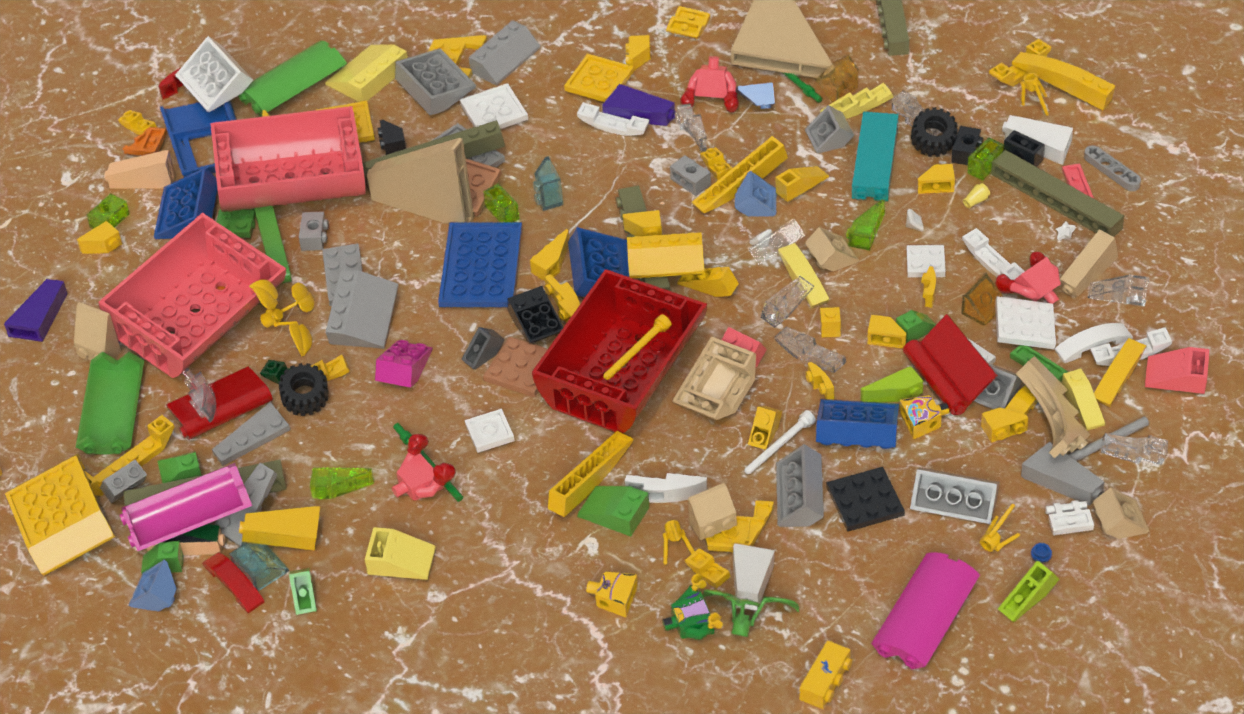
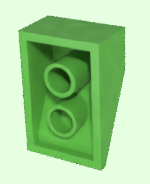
[577,486,649,537]

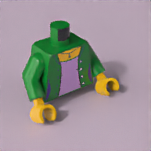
[662,574,723,640]

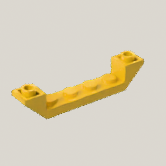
[84,415,175,496]

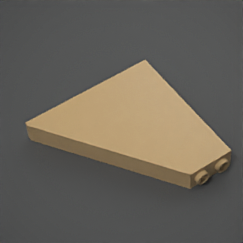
[731,0,833,80]
[367,138,474,224]

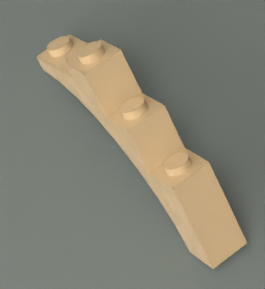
[1016,356,1091,458]

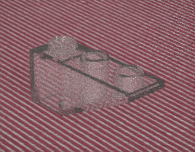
[748,219,806,265]
[1088,274,1150,307]

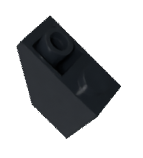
[377,120,406,155]

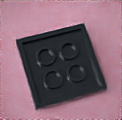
[826,467,905,532]

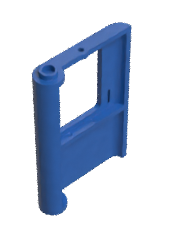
[160,100,237,177]

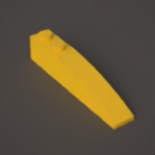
[1012,52,1115,110]
[692,136,788,213]
[548,431,633,517]

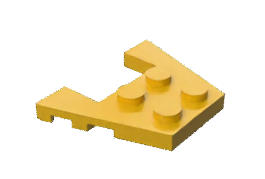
[428,35,487,78]
[705,500,774,552]

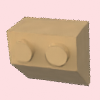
[805,227,859,271]
[688,483,737,540]
[1093,487,1149,539]

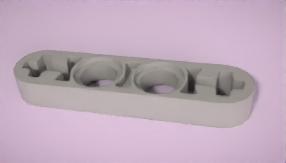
[1084,145,1141,191]

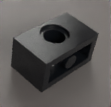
[951,126,984,166]
[1003,130,1045,167]

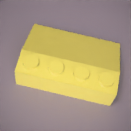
[325,45,408,102]

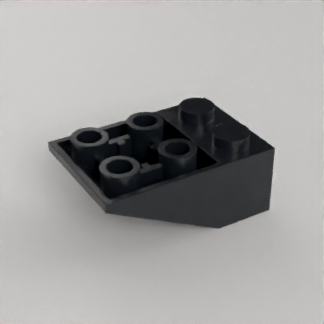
[507,286,563,344]

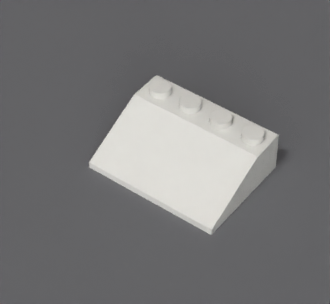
[176,36,253,112]

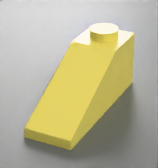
[1062,369,1105,431]

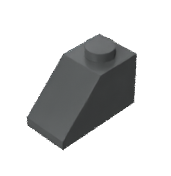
[461,327,505,370]

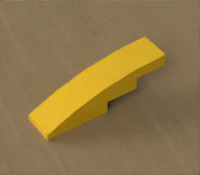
[1094,338,1146,407]

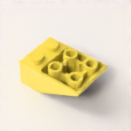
[365,527,436,580]

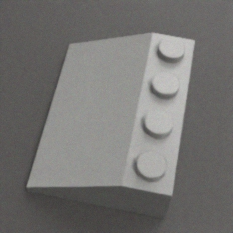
[395,48,476,116]
[326,269,399,349]

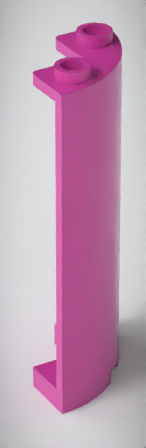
[119,463,252,551]
[871,552,980,669]

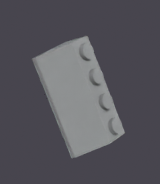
[469,20,540,86]
[776,444,824,527]
[910,467,1000,524]

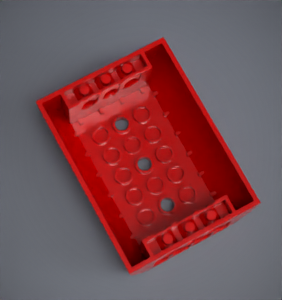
[532,269,707,433]

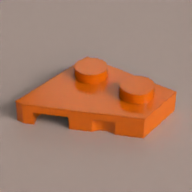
[123,127,167,156]

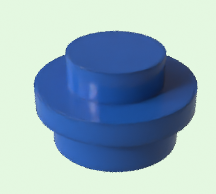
[1031,543,1052,563]

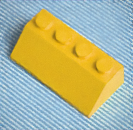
[627,232,704,279]

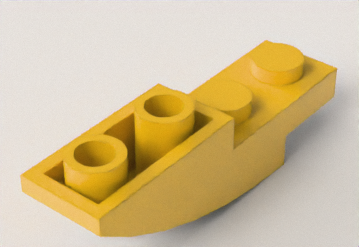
[544,274,580,323]

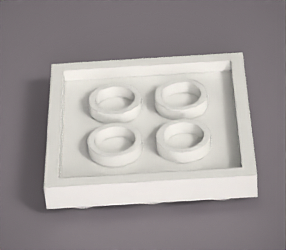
[460,83,528,129]
[995,296,1056,349]

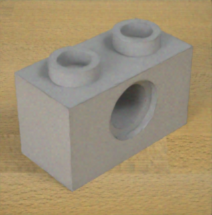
[670,156,711,196]
[299,212,329,251]
[100,459,147,503]

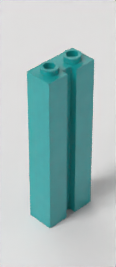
[852,112,899,201]

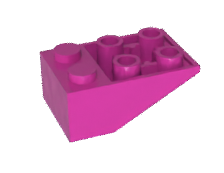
[375,340,433,388]

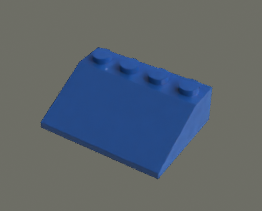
[154,168,218,239]
[568,227,629,297]
[816,399,899,449]

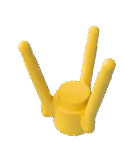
[1020,73,1049,116]
[980,504,1020,552]
[662,520,695,565]

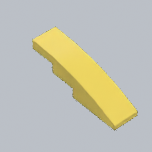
[820,83,893,119]
[778,243,829,308]

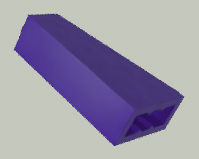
[602,84,676,126]
[4,279,68,342]

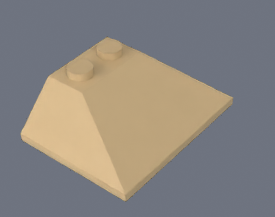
[672,336,756,420]

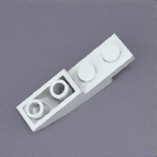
[625,473,707,503]

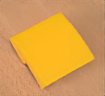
[666,6,711,39]

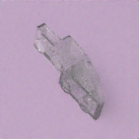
[774,326,846,373]
[182,368,216,422]

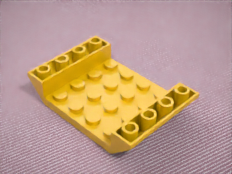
[5,453,115,576]

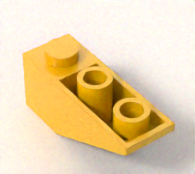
[775,166,829,202]
[530,229,569,281]
[677,267,739,297]

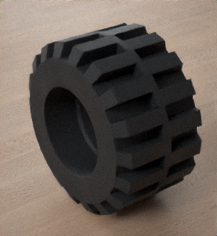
[911,107,958,157]
[279,363,329,416]

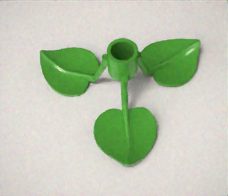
[702,589,799,637]

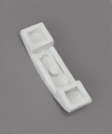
[577,102,649,135]
[962,228,1025,280]
[1055,323,1133,363]
[1090,327,1172,366]

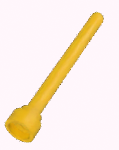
[603,314,671,380]

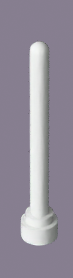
[744,410,816,474]

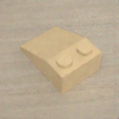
[74,302,121,360]

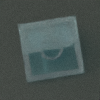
[532,156,563,211]
[229,543,289,591]

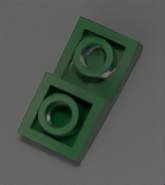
[260,360,291,384]

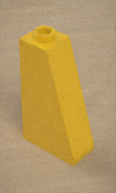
[239,506,320,551]

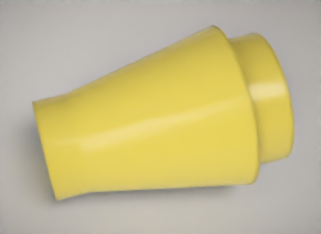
[963,183,990,208]

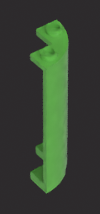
[238,40,347,116]
[76,352,144,455]

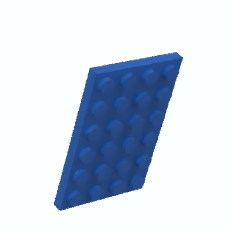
[438,222,522,307]

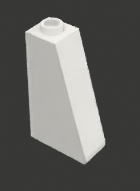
[1002,115,1073,165]
[733,543,775,611]

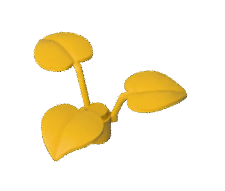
[249,280,314,357]

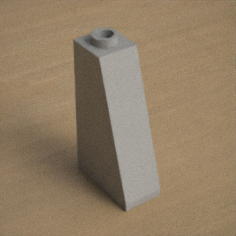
[1021,442,1105,506]

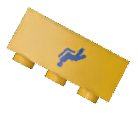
[799,640,853,709]

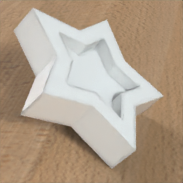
[1056,221,1077,241]

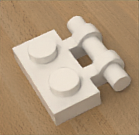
[1045,500,1094,535]

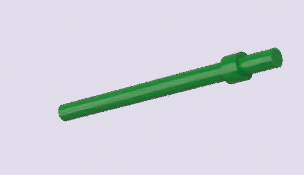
[781,72,823,103]
[393,423,463,502]

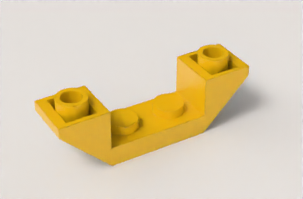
[989,39,1051,87]

